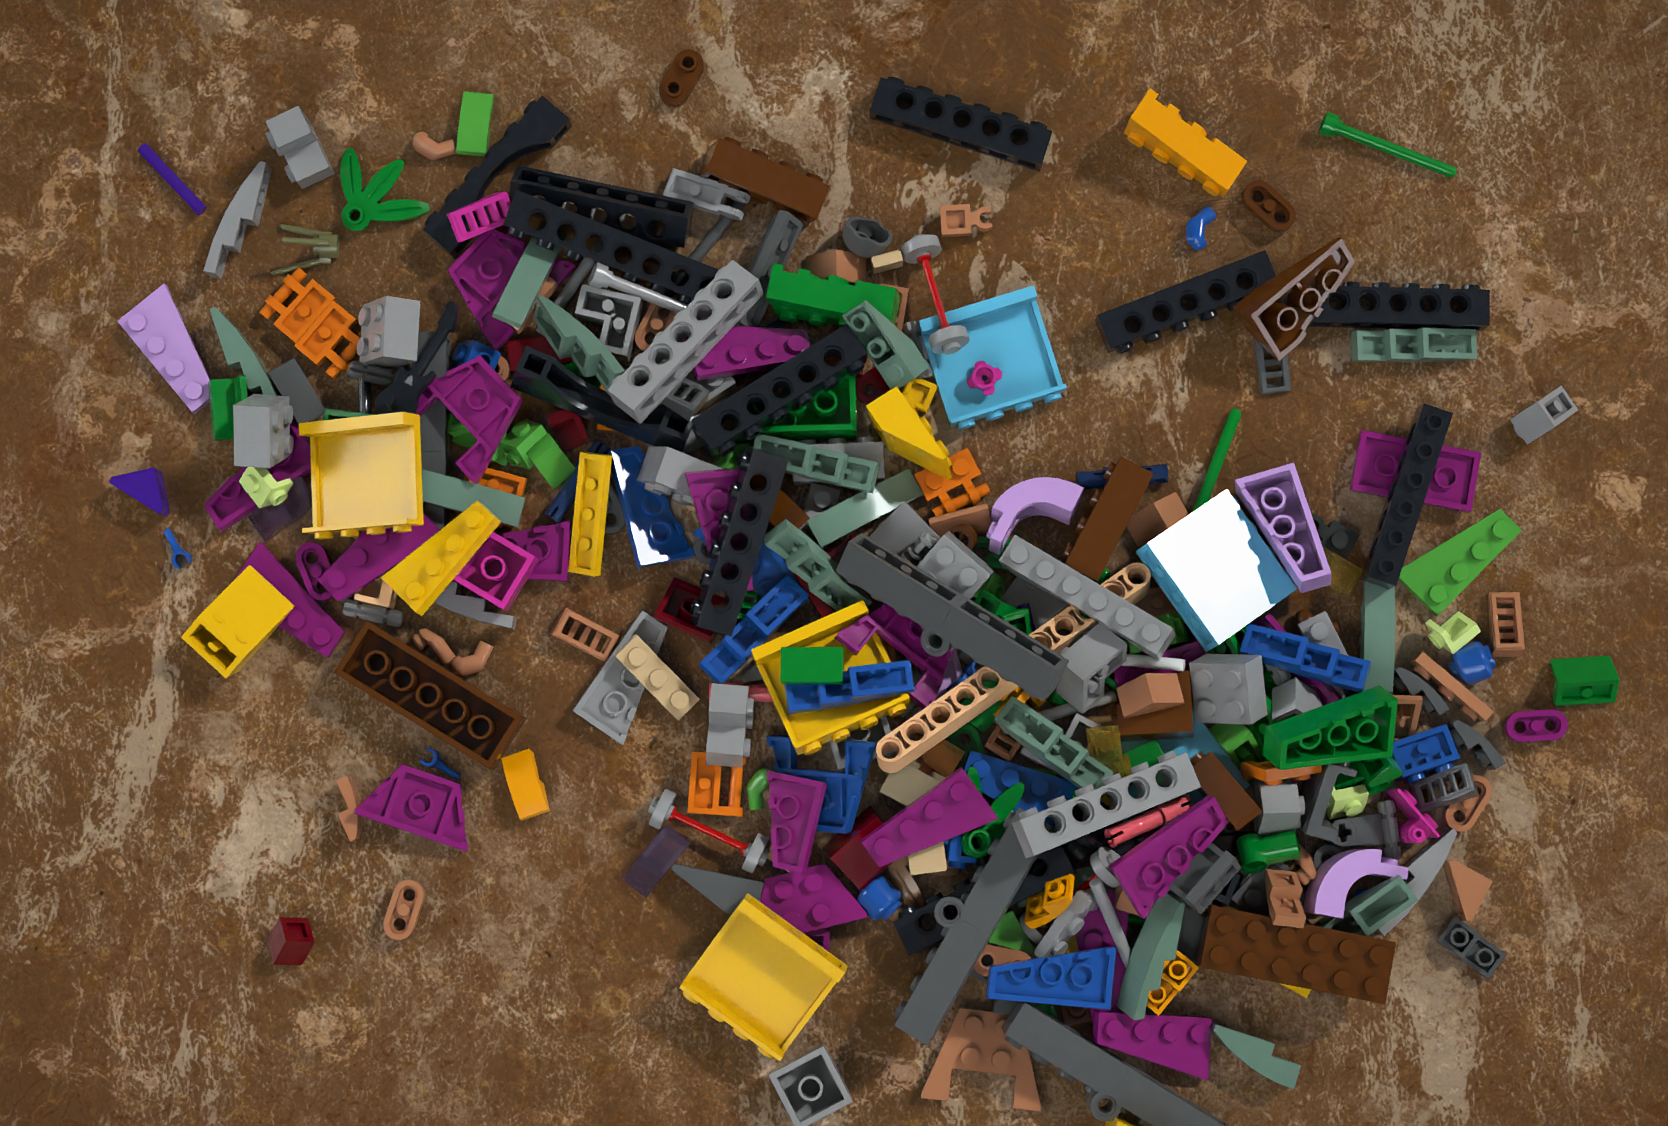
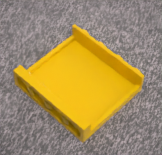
[299,412,424,540]
[751,600,910,756]
[679,893,848,1061]

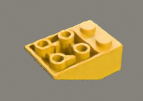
[866,386,952,480]
[181,565,295,679]

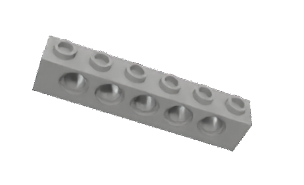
[608,260,764,424]
[1011,751,1201,858]

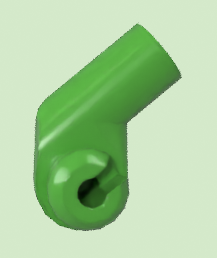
[747,767,776,810]

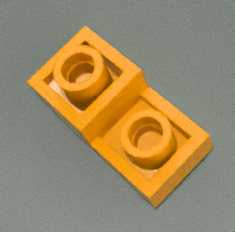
[501,749,550,821]
[1024,874,1075,930]
[1147,950,1199,1016]

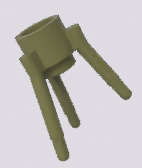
[271,224,340,275]

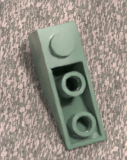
[842,300,930,389]

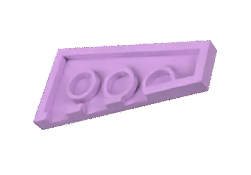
[117,283,211,414]

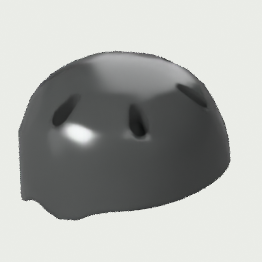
[842,216,892,258]

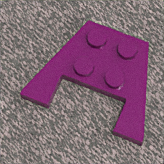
[448,229,575,351]
[416,356,523,484]
[835,603,953,709]

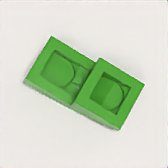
[456,92,494,157]

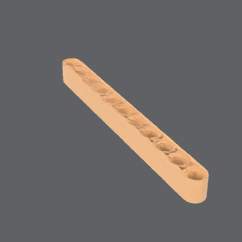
[876,562,1151,773]

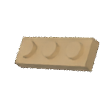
[613,634,700,721]

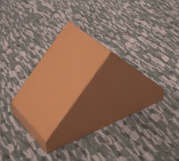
[806,249,866,285]
[1126,492,1189,547]
[1116,673,1185,719]
[1393,695,1423,741]
[1443,859,1493,921]

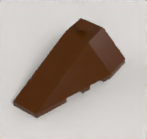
[1233,237,1355,361]

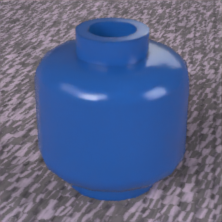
[1448,641,1497,685]
[856,875,902,921]

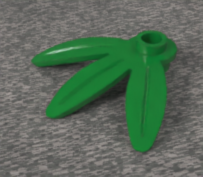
[340,148,430,231]
[961,767,1025,858]

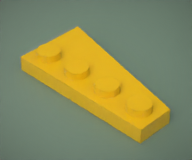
[381,501,501,616]

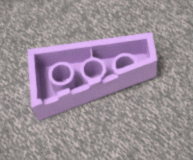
[1235,463,1331,593]

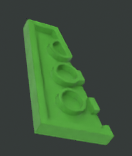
[1398,509,1522,616]

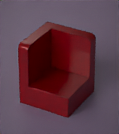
[547,409,591,452]
[267,917,315,965]

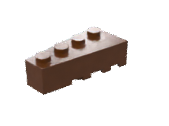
[698,137,830,223]
[1061,457,1154,583]

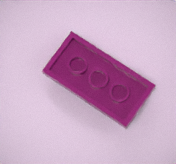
[1350,430,1481,513]

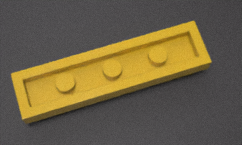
[568,451,612,577]

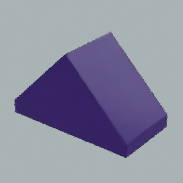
[109,467,170,517]

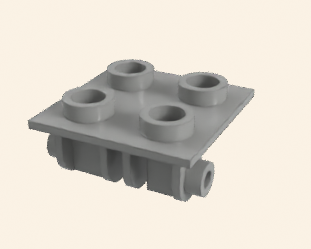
[869,501,940,567]

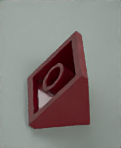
[653,577,724,644]
[825,805,893,890]

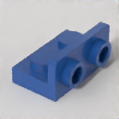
[1392,724,1460,784]

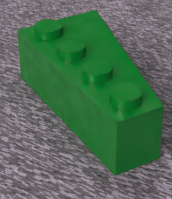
[766,263,901,328]
[735,374,857,443]
[1263,685,1398,770]

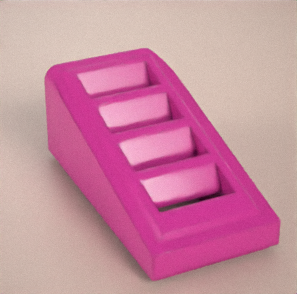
[447,191,511,242]

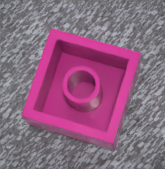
[453,532,539,612]

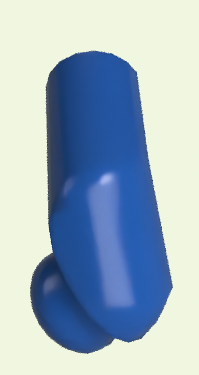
[1186,206,1217,250]

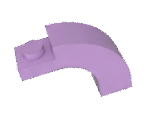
[987,477,1084,555]
[1303,849,1409,919]

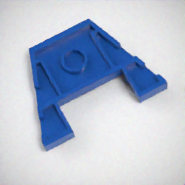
[767,734,876,834]

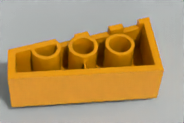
[1124,88,1247,198]

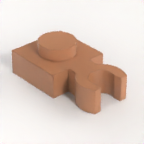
[939,204,992,238]

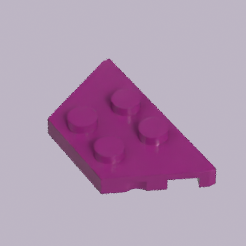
[353,764,468,852]
[760,864,868,933]

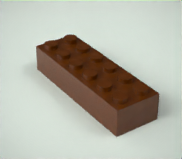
[334,620,527,770]
[1195,905,1396,1004]

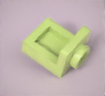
[239,467,293,509]
[1425,611,1481,654]
[1326,785,1369,820]

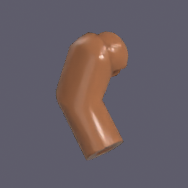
[413,132,457,160]
[412,628,455,665]
[451,640,494,676]
[1293,844,1317,885]

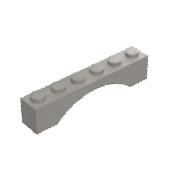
[999,535,1175,661]

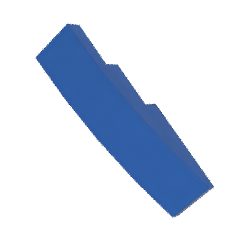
[699,574,809,684]
[1240,624,1371,693]
[784,660,915,715]

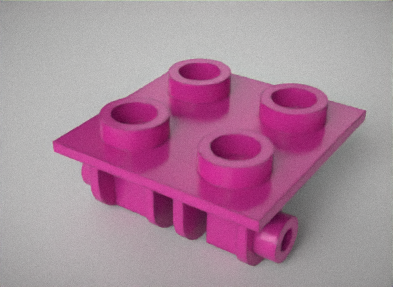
[1384,788,1440,843]

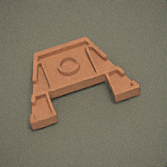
[920,1007,1041,1111]

